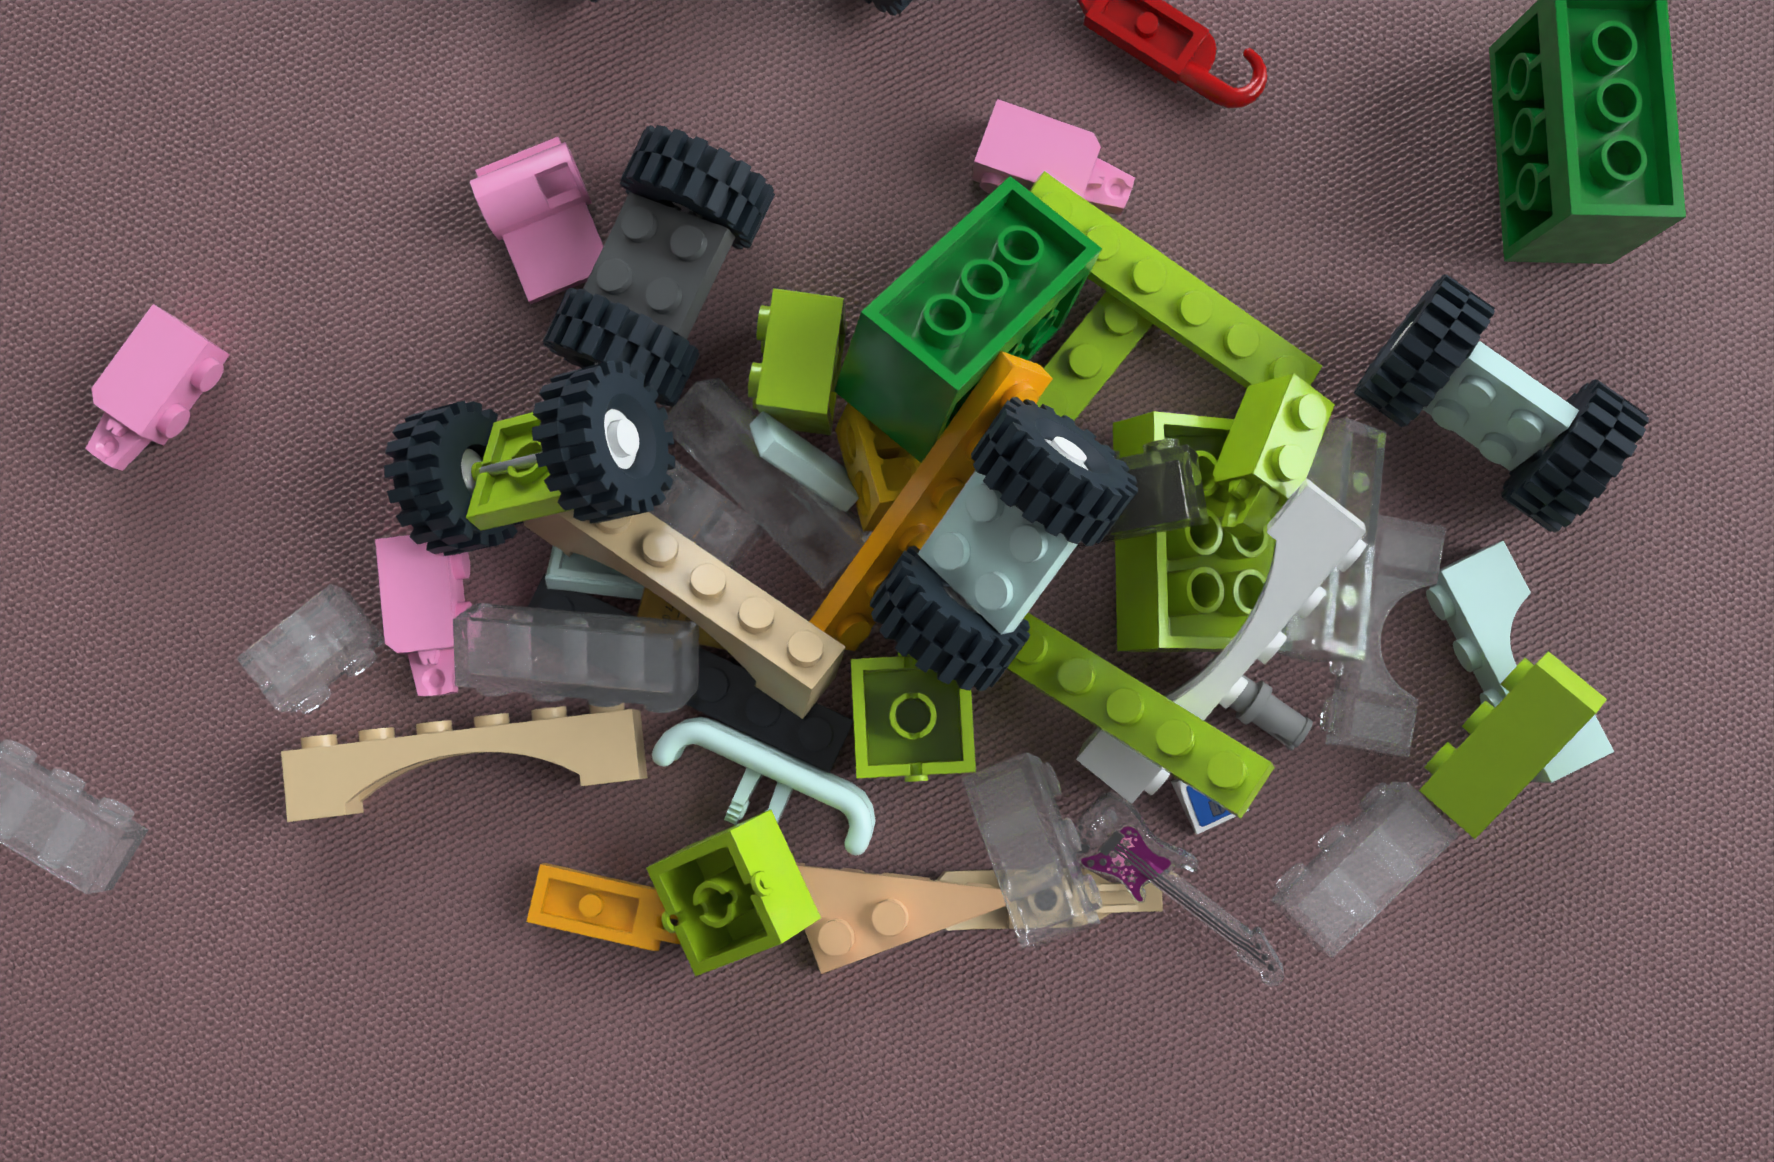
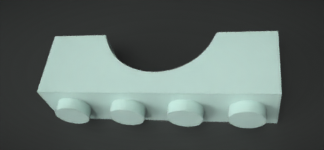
[1424,541,1614,783]

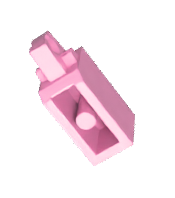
[972,99,1135,215]
[85,304,230,471]
[375,535,476,697]

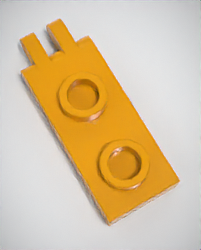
[526,863,681,951]

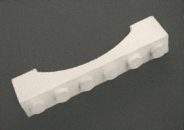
[1076,478,1367,804]

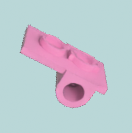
[470,137,604,304]

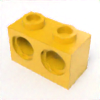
[835,403,921,532]

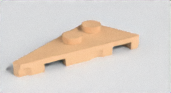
[796,862,1013,974]

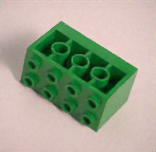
[1489,0,1686,264]
[834,176,1102,463]

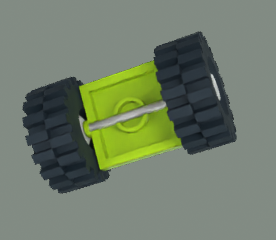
[384,360,675,556]

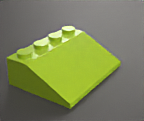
[1113,411,1298,652]

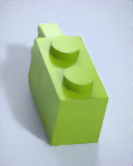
[1212,373,1335,539]

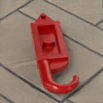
[1077,0,1267,109]

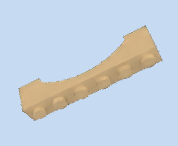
[524,510,846,719]
[281,699,648,822]

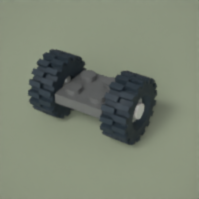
[542,125,775,407]

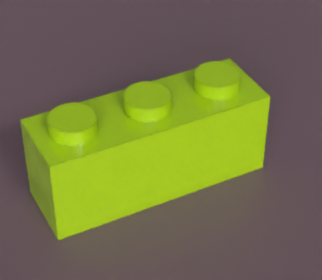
[1419,651,1607,839]

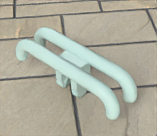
[652,717,876,856]

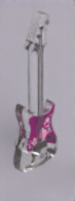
[1065,791,1284,986]

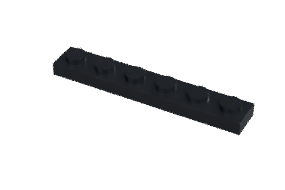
[519,574,854,773]

